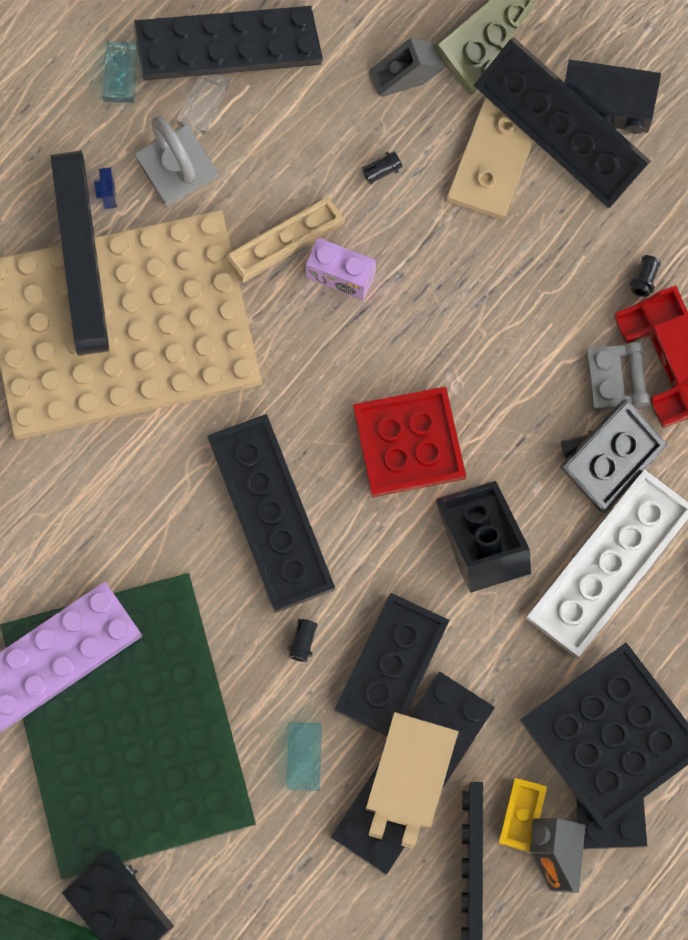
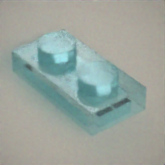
[103,41,138,103]
[287,722,322,791]

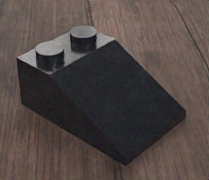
[436,481,531,593]

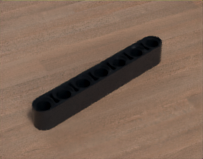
[51,150,109,356]

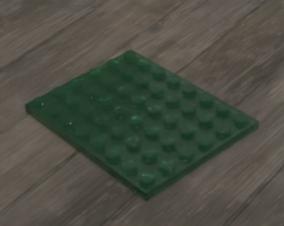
[0,573,256,880]

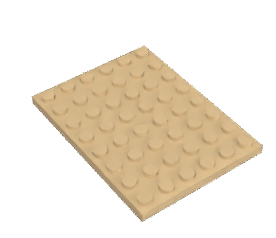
[0,210,262,440]

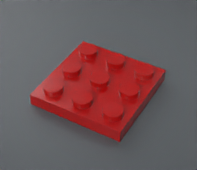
[353,386,466,498]

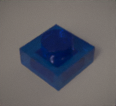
[94,167,117,209]

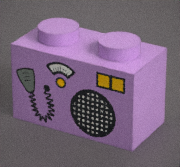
[306,238,376,300]

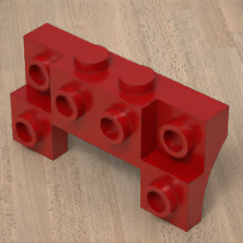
[614,285,688,429]

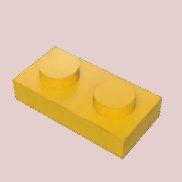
[498,778,547,853]

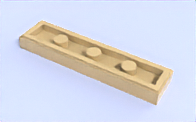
[225,196,345,283]

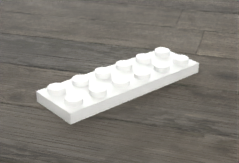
[526,469,688,659]

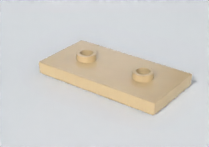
[447,97,534,221]

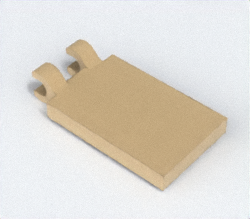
[366,712,458,849]

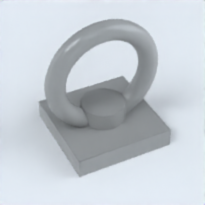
[135,116,219,207]

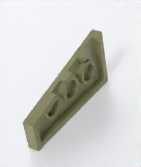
[434,0,537,95]

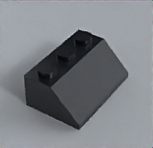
[564,59,661,134]

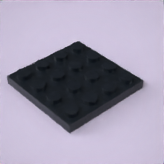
[520,642,688,830]

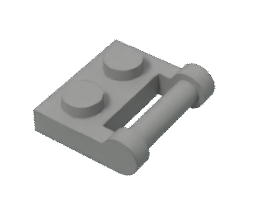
[586,342,650,411]

